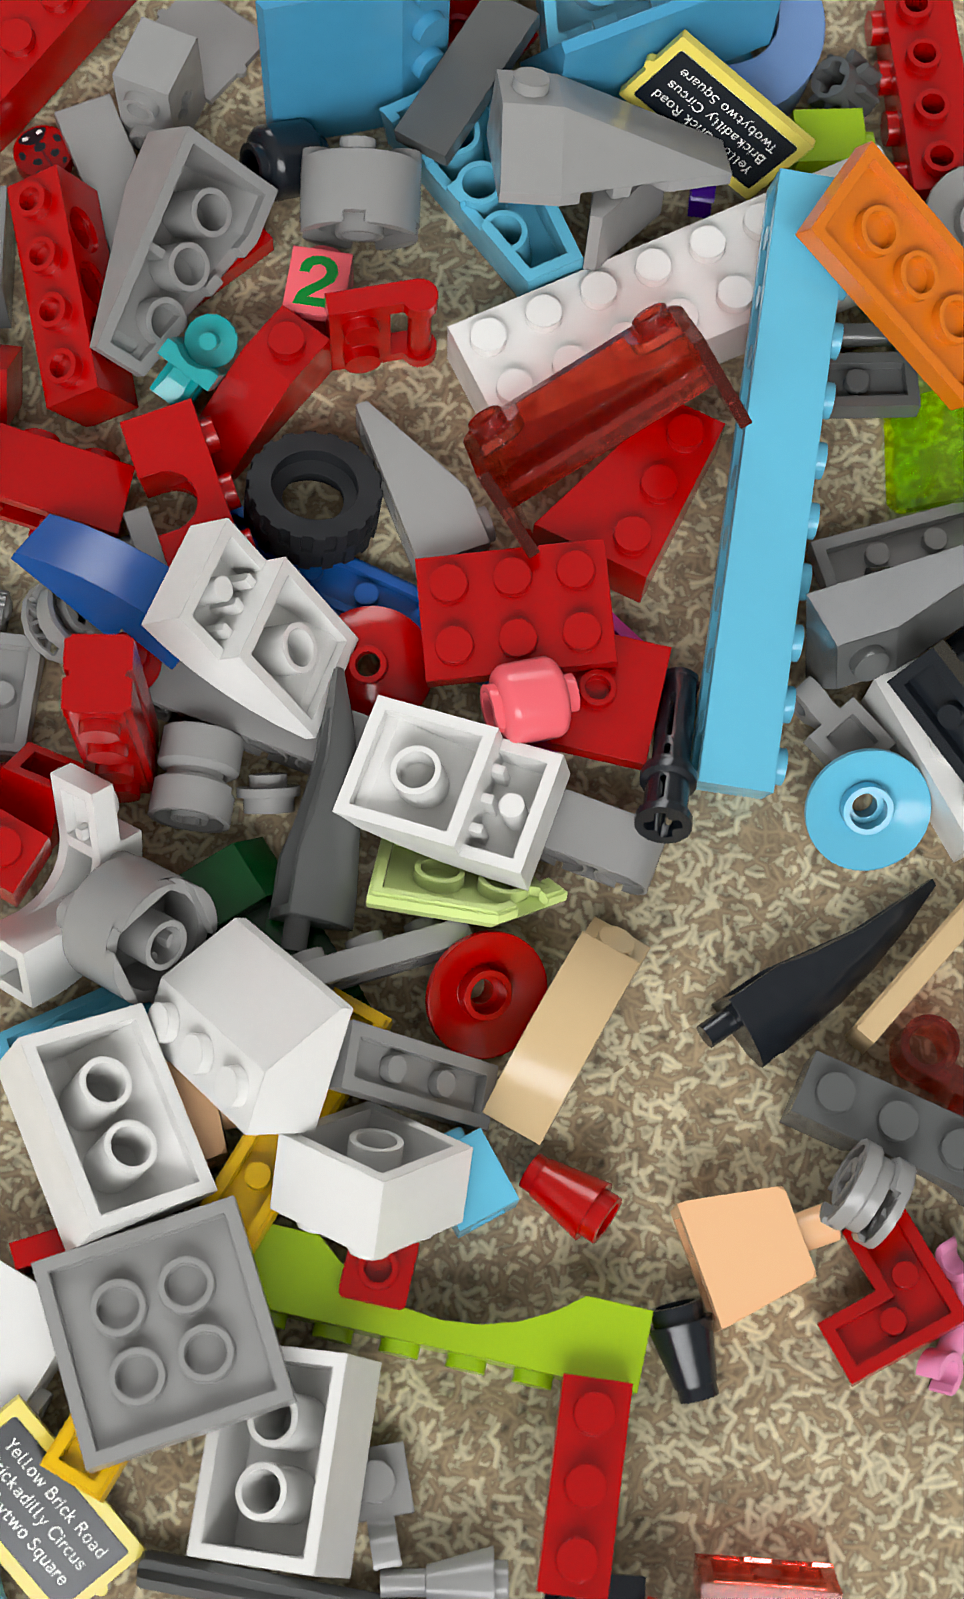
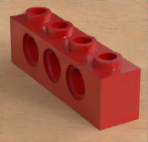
[7,164,139,427]

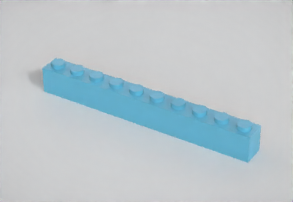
[690,168,847,799]

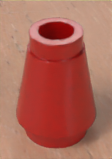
[519,1153,622,1244]

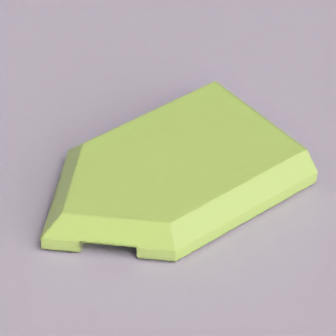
[366,838,568,927]

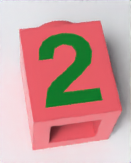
[282,245,354,337]

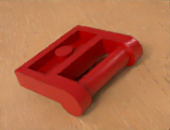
[324,278,438,374]

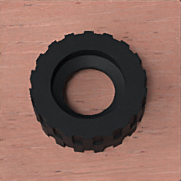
[243,431,383,570]

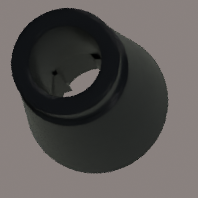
[649,1297,719,1404]

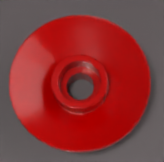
[339,606,431,716]
[425,930,548,1059]

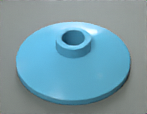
[804,748,932,871]

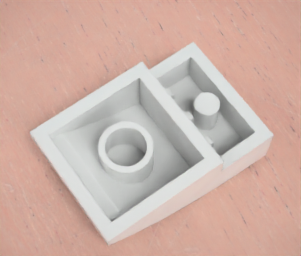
[141,518,358,739]
[332,695,570,891]

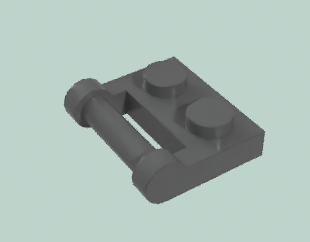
[827,323,921,419]

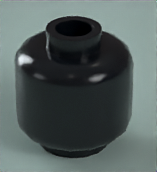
[239,118,330,202]

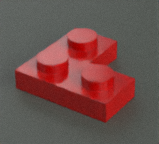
[817,1209,964,1387]

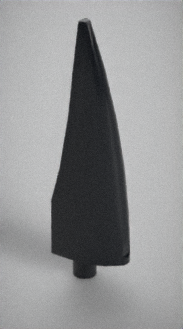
[697,879,936,1068]

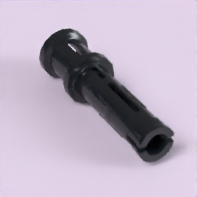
[634,667,700,844]

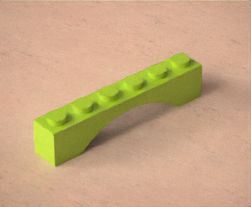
[254,1224,653,1396]

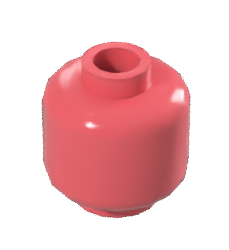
[480,656,580,745]

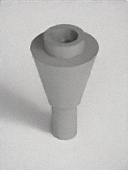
[380,1545,509,1599]

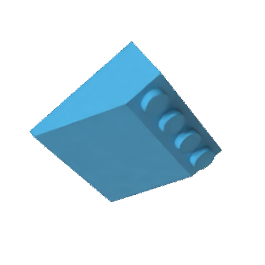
[255,0,450,138]
[520,0,781,102]

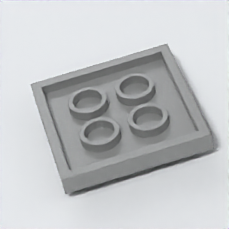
[31,1195,297,1473]

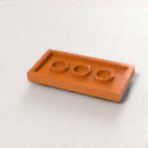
[795,141,964,410]

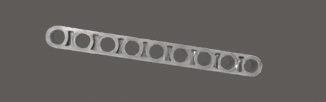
[149,661,665,895]

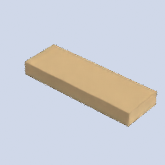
[845,898,964,1055]

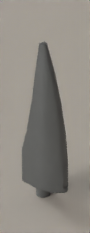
[269,667,360,954]

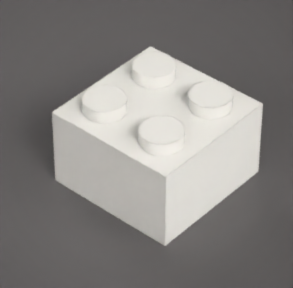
[270,1101,473,1261]

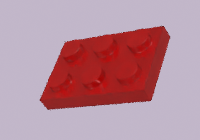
[415,538,618,688]

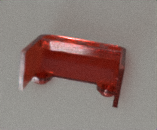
[463,303,753,559]

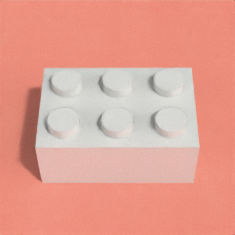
[186,1346,382,1579]

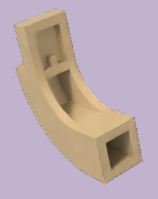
[482,916,651,1145]

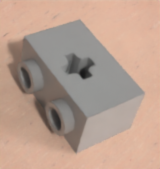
[112,17,206,152]

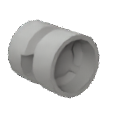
[147,721,245,833]

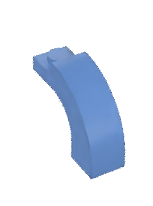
[728,0,825,116]

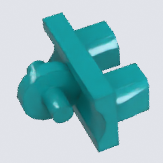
[150,314,239,405]

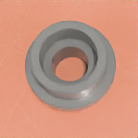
[236,772,301,814]

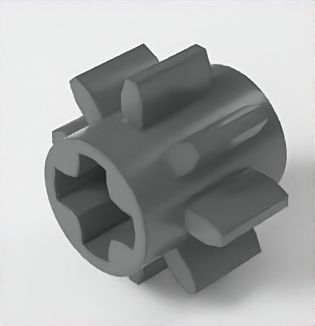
[807,49,882,118]

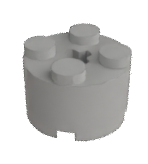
[299,135,422,250]
[56,850,218,1004]

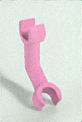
[916,1236,964,1396]

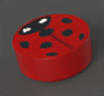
[13,125,74,179]

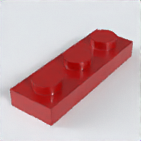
[535,1373,633,1599]

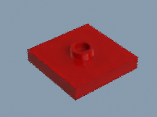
[530,634,672,770]

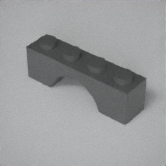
[779,1050,964,1207]

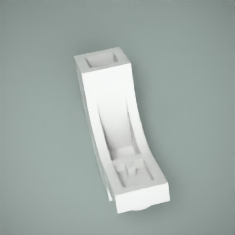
[0,763,143,1009]

